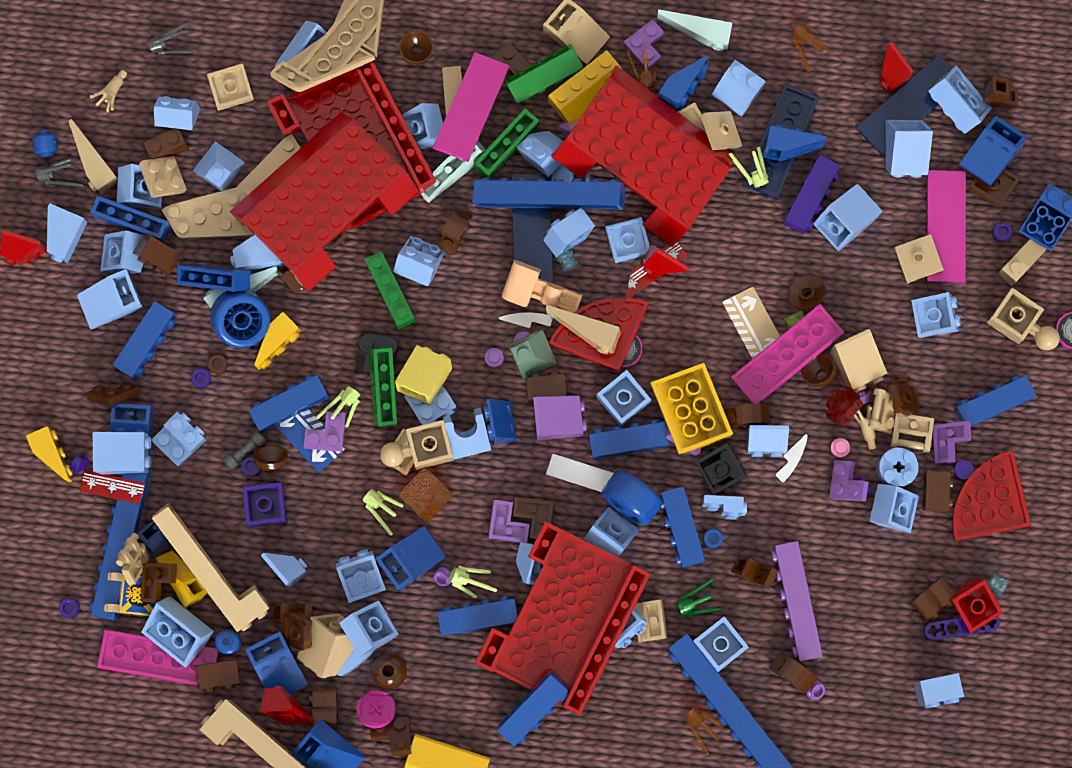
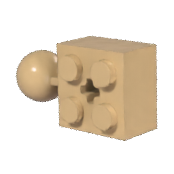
[987,288,1060,350]
[380,420,454,470]

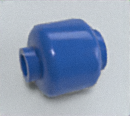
[32,130,59,158]
[215,629,242,655]

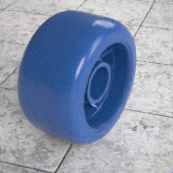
[210,290,270,348]
[601,470,662,526]

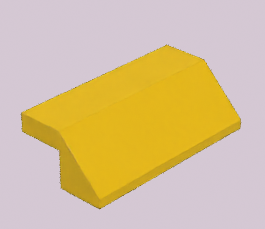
[405,734,490,768]

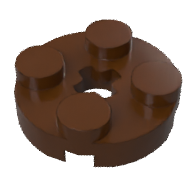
[888,377,920,416]
[283,612,313,652]

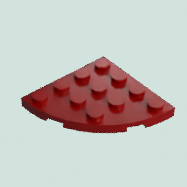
[549,298,649,373]
[952,450,1031,542]

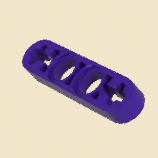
[923,617,1000,640]

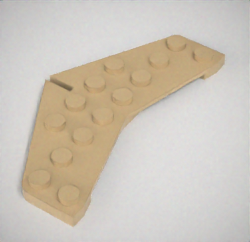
[270,0,384,92]
[162,134,300,239]

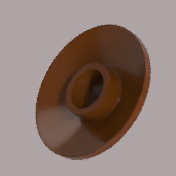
[788,275,826,310]

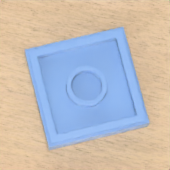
[605,217,650,263]

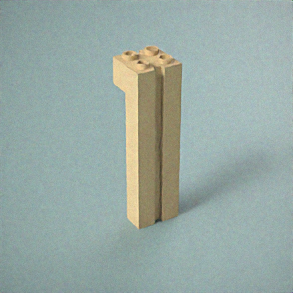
[152,503,269,632]
[200,699,309,768]

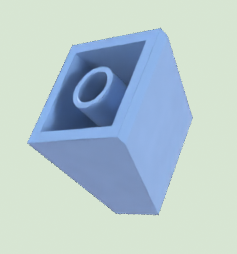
[885,120,933,177]
[813,184,883,252]
[230,235,284,275]
[93,432,152,474]

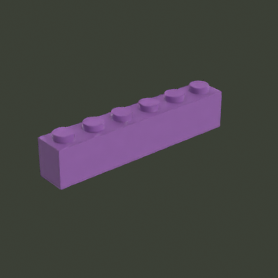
[771,541,823,662]

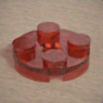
[825,387,863,425]

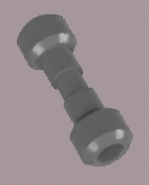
[223,431,266,470]

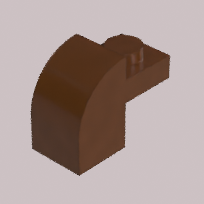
[984,76,1018,108]
[438,208,473,255]
[724,404,771,429]
[731,555,778,589]
[272,603,314,624]
[769,652,817,694]

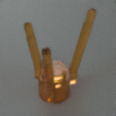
[792,25,828,74]
[626,49,659,89]
[685,707,724,757]

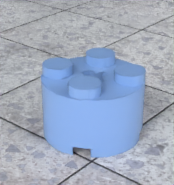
[876,448,918,488]

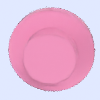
[831,438,850,458]

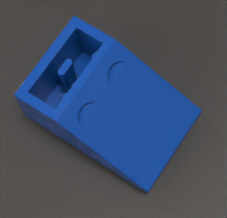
[658,56,709,112]
[959,116,1027,186]
[763,124,827,161]
[1018,183,1072,251]
[483,399,517,445]
[110,403,155,456]
[375,527,447,592]
[245,631,309,694]
[292,719,366,768]

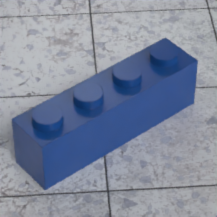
[90,196,171,244]
[177,264,250,292]
[113,301,177,380]
[248,375,329,433]
[954,375,1036,427]
[589,420,669,460]
[660,486,705,569]
[437,596,517,637]
[497,670,568,746]

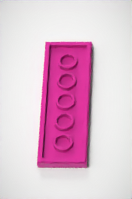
[433,52,510,162]
[926,170,966,284]
[731,304,845,404]
[97,629,220,685]

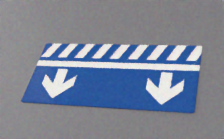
[276,409,345,473]

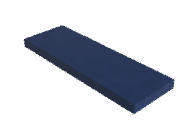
[856,55,952,156]
[743,84,819,200]
[511,174,553,283]

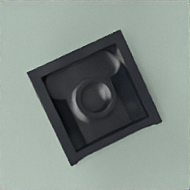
[355,333,399,373]
[695,443,747,495]

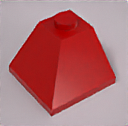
[879,41,914,94]
[0,230,47,266]
[640,244,689,275]
[951,577,1003,633]
[260,686,315,725]

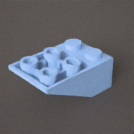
[77,269,144,330]

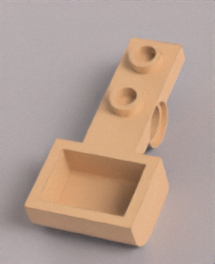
[501,259,582,313]

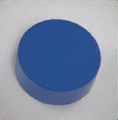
[703,529,723,549]

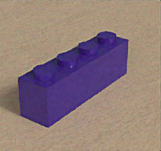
[783,155,840,234]

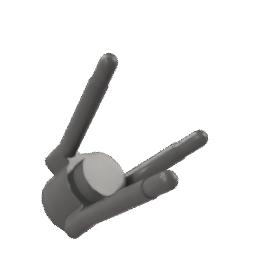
[148,22,192,56]
[36,158,84,187]

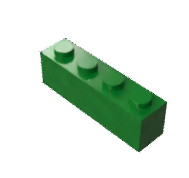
[505,44,583,104]
[474,108,539,179]
[364,251,416,330]
[368,346,397,426]

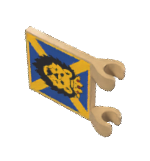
[104,572,156,616]

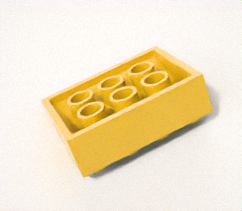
[548,50,622,123]
[650,363,733,455]

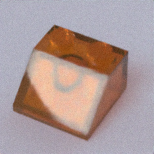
[398,467,454,523]

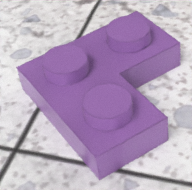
[624,19,665,71]
[304,412,346,452]
[933,421,971,464]
[829,460,868,501]
[489,500,530,543]

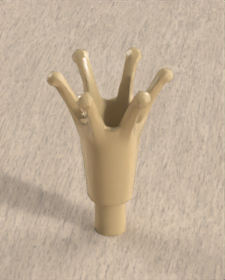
[89,70,127,112]
[849,404,876,450]

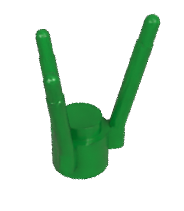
[677,578,721,617]

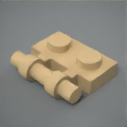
[116,533,150,584]

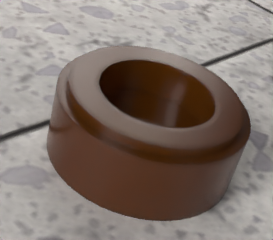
[208,354,228,374]

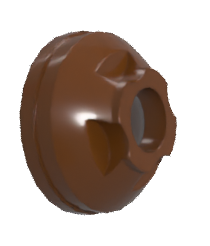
[399,30,433,65]
[801,354,836,388]
[253,446,288,473]
[371,654,407,690]

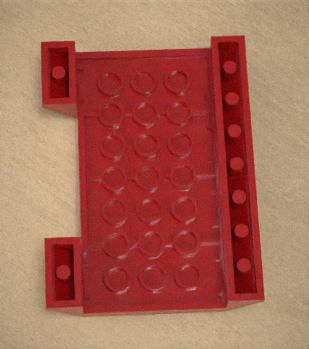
[267,61,436,232]
[551,65,736,247]
[229,112,419,292]
[474,521,651,716]

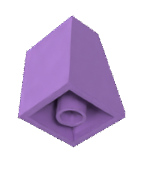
[533,396,587,441]

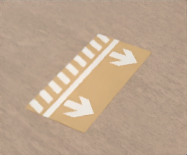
[722,287,780,359]

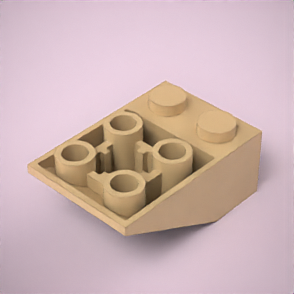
[543,0,610,65]

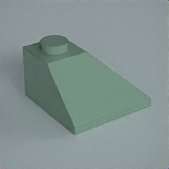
[507,329,557,379]

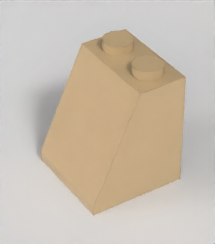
[830,329,887,393]
[297,613,354,678]

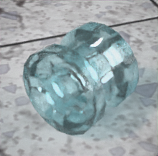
[556,250,580,272]
[987,572,1009,596]

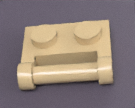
[868,389,896,435]
[890,413,934,453]

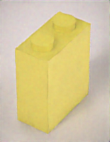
[395,345,452,405]

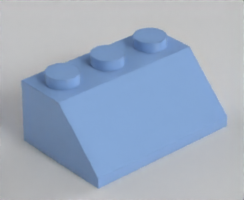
[274,20,327,67]
[928,66,992,134]
[141,596,213,667]

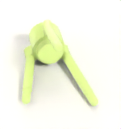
[729,147,769,188]
[316,386,360,427]
[363,489,404,536]
[449,565,497,599]

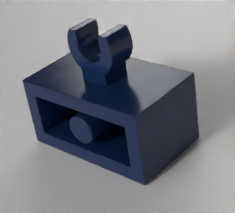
[137,513,171,556]

